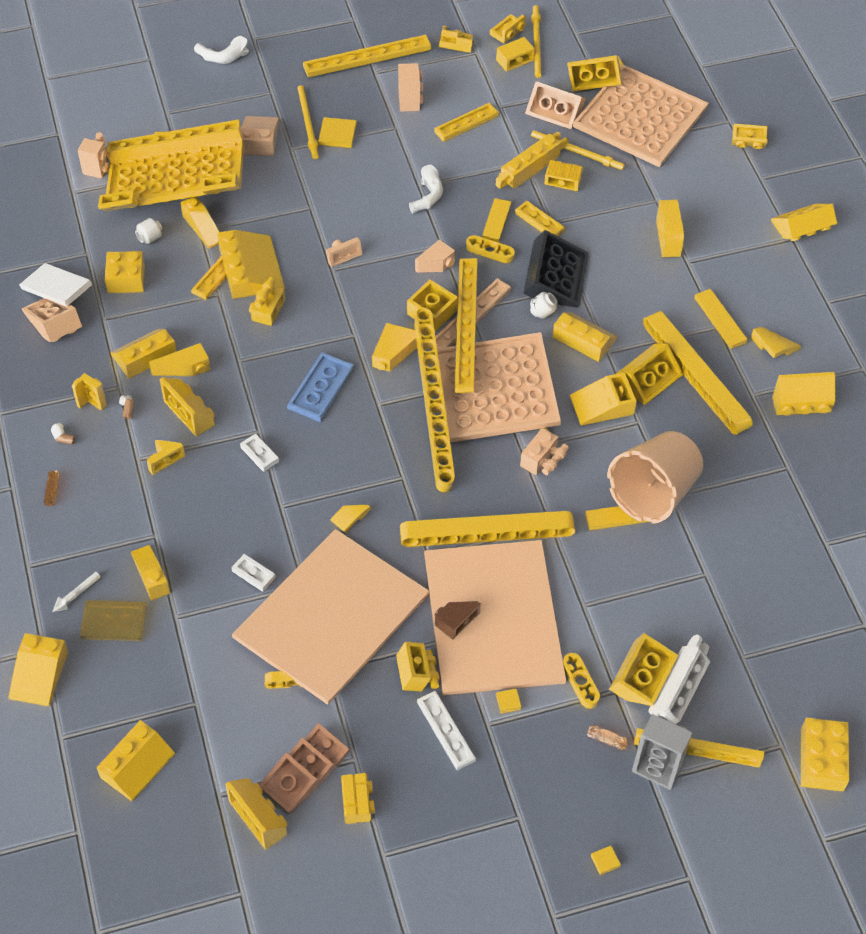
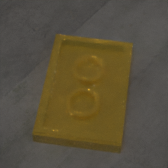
[80,600,147,641]

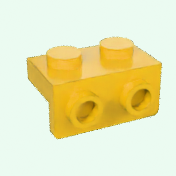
[490,14,526,44]
[732,124,768,149]
[72,373,107,410]

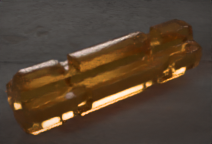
[43,471,59,506]
[587,725,628,751]

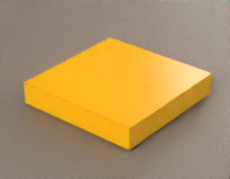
[318,117,357,148]

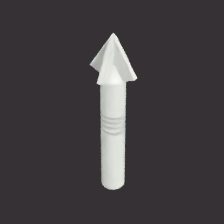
[52,572,101,612]

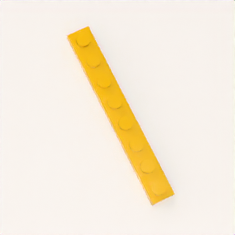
[303,35,431,78]

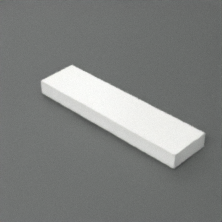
[417,691,476,770]

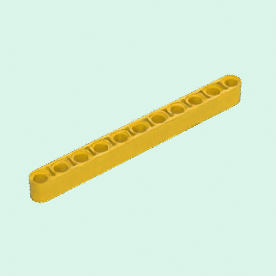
[414,308,455,493]

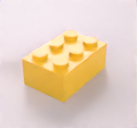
[801,718,849,792]

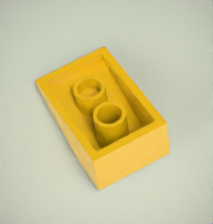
[9,633,68,706]

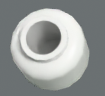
[135,218,162,244]
[530,292,557,319]

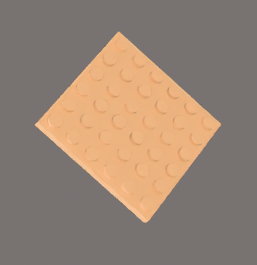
[573,65,708,167]
[437,332,561,443]

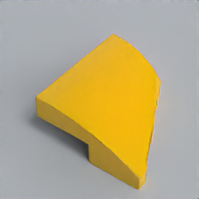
[439,25,473,53]
[751,327,801,358]

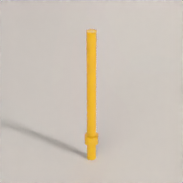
[531,5,541,78]
[298,85,319,159]
[531,130,625,170]

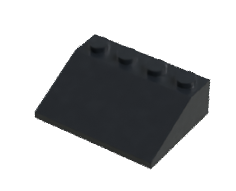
[523,230,589,308]

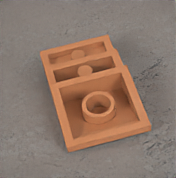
[259,723,351,813]

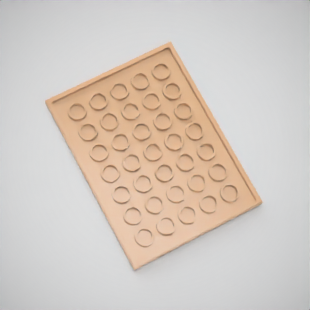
[232,529,429,705]
[424,540,566,695]

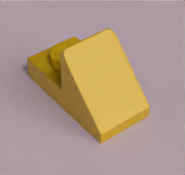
[146,440,185,475]

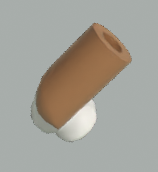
[119,395,134,419]
[51,423,76,445]

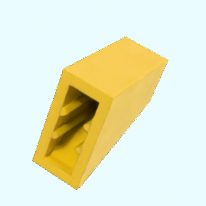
[372,323,417,371]

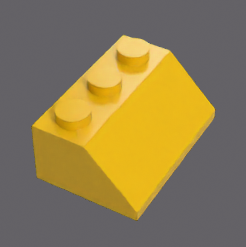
[567,55,621,91]
[771,203,837,241]
[552,312,618,362]
[111,329,176,379]
[616,343,683,405]
[772,372,835,416]
[160,377,215,437]
[609,633,678,706]
[97,720,175,802]
[225,778,288,850]

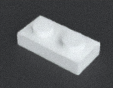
[240,434,279,472]
[231,554,276,592]

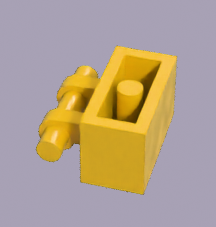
[249,277,285,326]
[396,642,440,692]

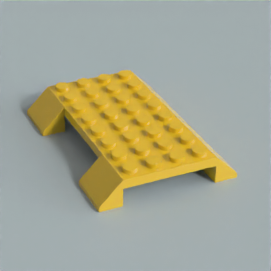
[98,119,244,211]

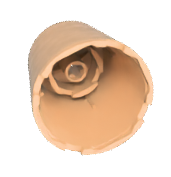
[607,431,703,523]

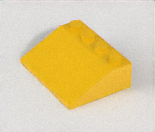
[217,230,285,299]

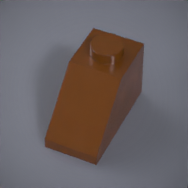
[435,601,481,640]

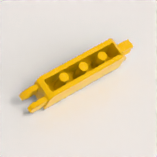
[495,132,569,189]

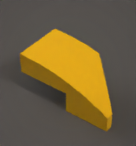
[330,505,371,533]

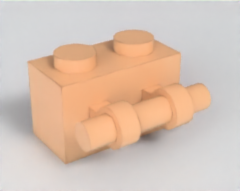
[78,132,109,178]
[520,428,569,475]

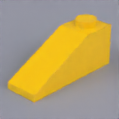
[181,196,219,249]
[149,343,211,376]
[131,545,170,601]

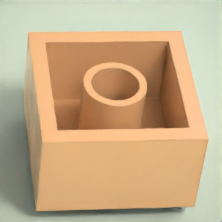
[398,63,423,112]

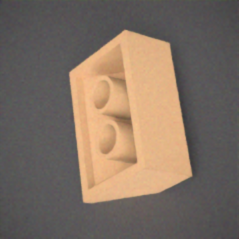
[525,82,586,129]

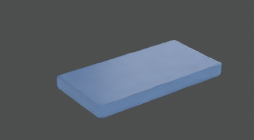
[287,352,355,422]

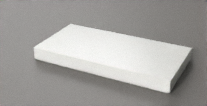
[19,263,92,307]

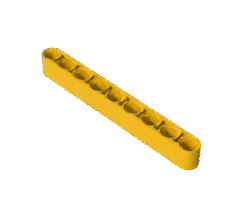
[643,311,753,435]
[400,511,575,547]

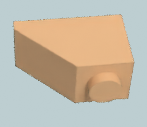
[415,240,455,273]

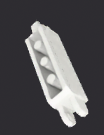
[648,634,710,724]

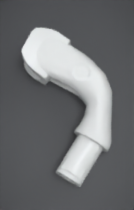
[194,36,249,64]
[409,165,443,213]

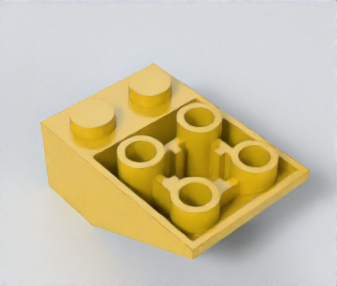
[569,372,636,426]

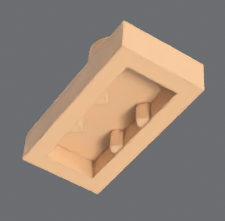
[326,237,363,267]

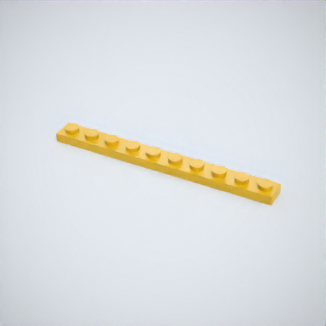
[455,258,478,393]

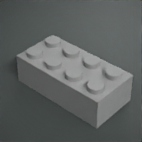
[632,714,693,790]

